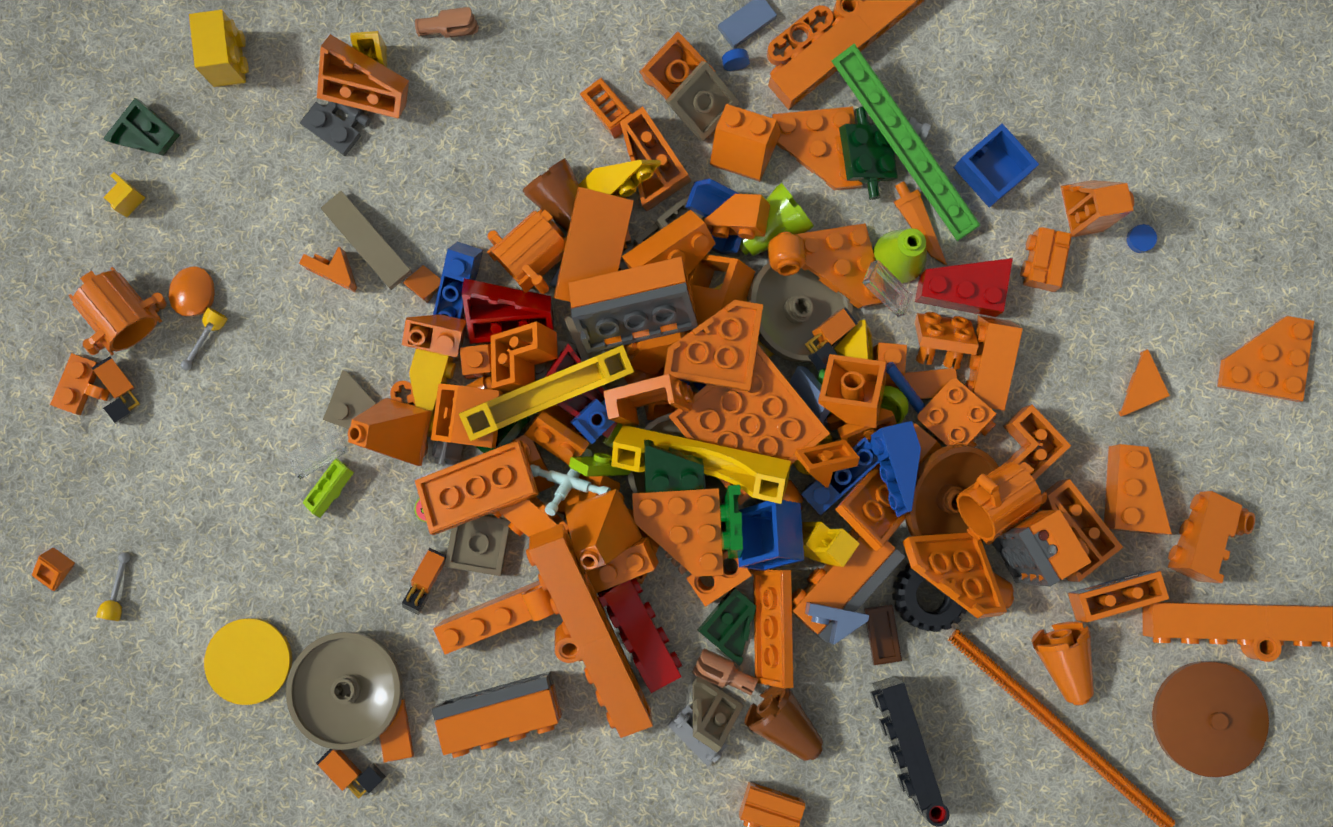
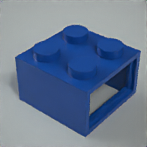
[953,123,1039,208]
[738,500,804,571]

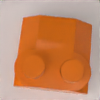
[639,32,716,100]

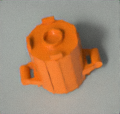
[487,209,567,294]
[68,267,167,355]
[956,462,1047,545]

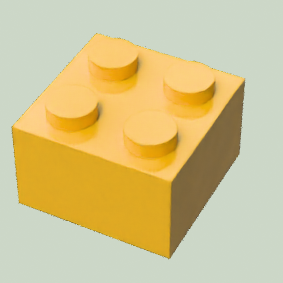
[189,9,249,87]

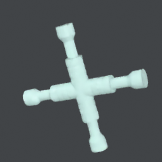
[530,448,611,516]

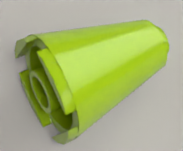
[739,183,814,256]
[873,228,927,284]

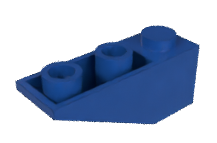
[433,241,483,319]
[871,421,921,517]
[801,437,879,515]

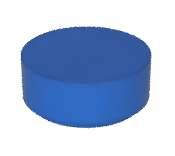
[722,48,750,71]
[1126,224,1157,253]

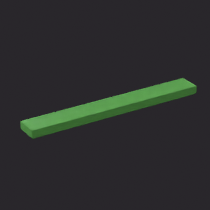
[831,44,980,241]

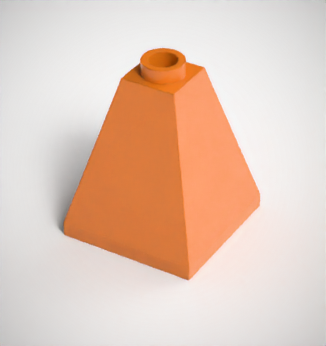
[348,398,432,466]
[564,489,642,572]

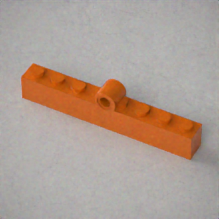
[768,0,925,110]
[526,524,653,738]
[433,536,659,655]
[1142,602,1333,662]

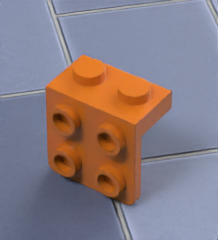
[918,378,997,447]
[524,405,589,465]

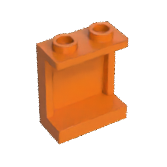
[603,374,694,426]

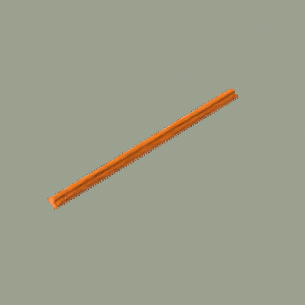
[948,629,1175,827]

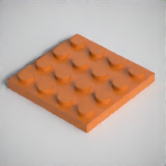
[669,344,830,505]

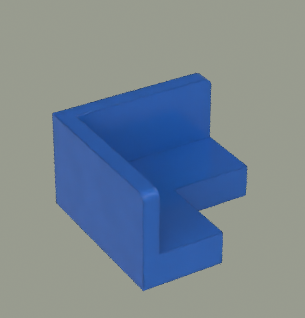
[685,179,742,254]

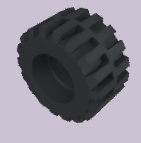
[892,563,967,632]

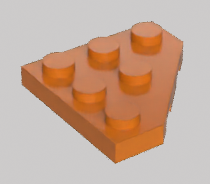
[772,106,862,190]
[795,223,887,309]
[663,300,763,391]
[1217,316,1314,402]
[632,488,724,577]
[902,533,1007,618]

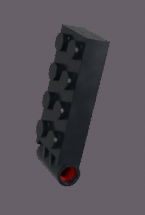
[870,676,950,827]

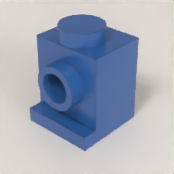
[570,399,614,444]

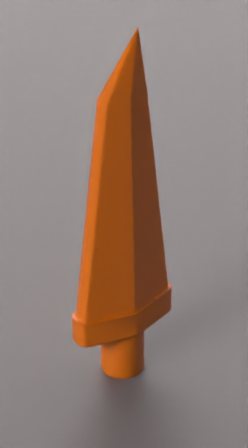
[894,181,947,265]

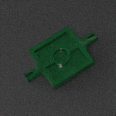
[839,107,898,200]

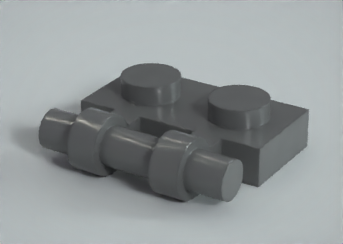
[300,101,372,156]

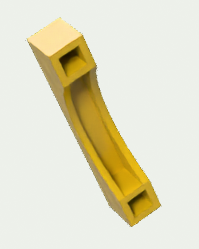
[459,345,634,441]
[611,425,791,504]

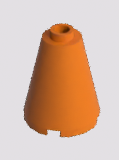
[1031,622,1094,705]

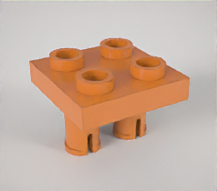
[915,312,979,369]

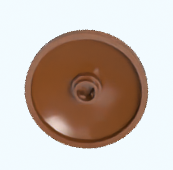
[904,444,999,542]
[1152,661,1269,777]

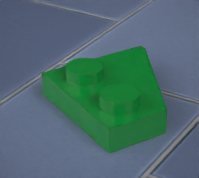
[720,485,743,559]

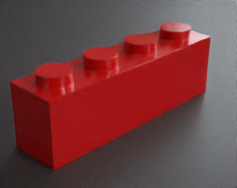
[598,578,683,693]

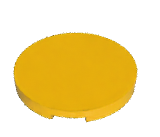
[204,618,292,705]

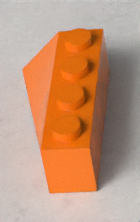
[492,496,569,537]

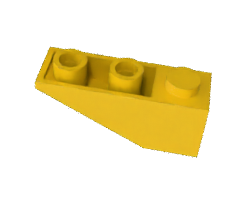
[579,160,662,198]
[409,349,456,438]

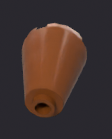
[522,158,580,232]
[744,686,823,761]

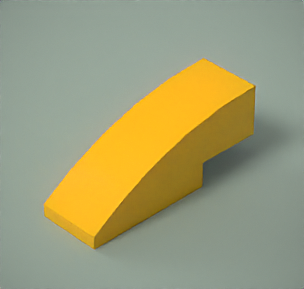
[802,522,860,567]

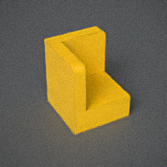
[103,172,146,217]

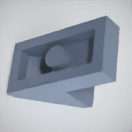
[805,602,869,645]

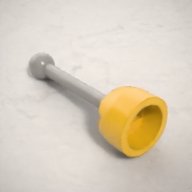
[180,307,228,370]
[96,552,130,621]

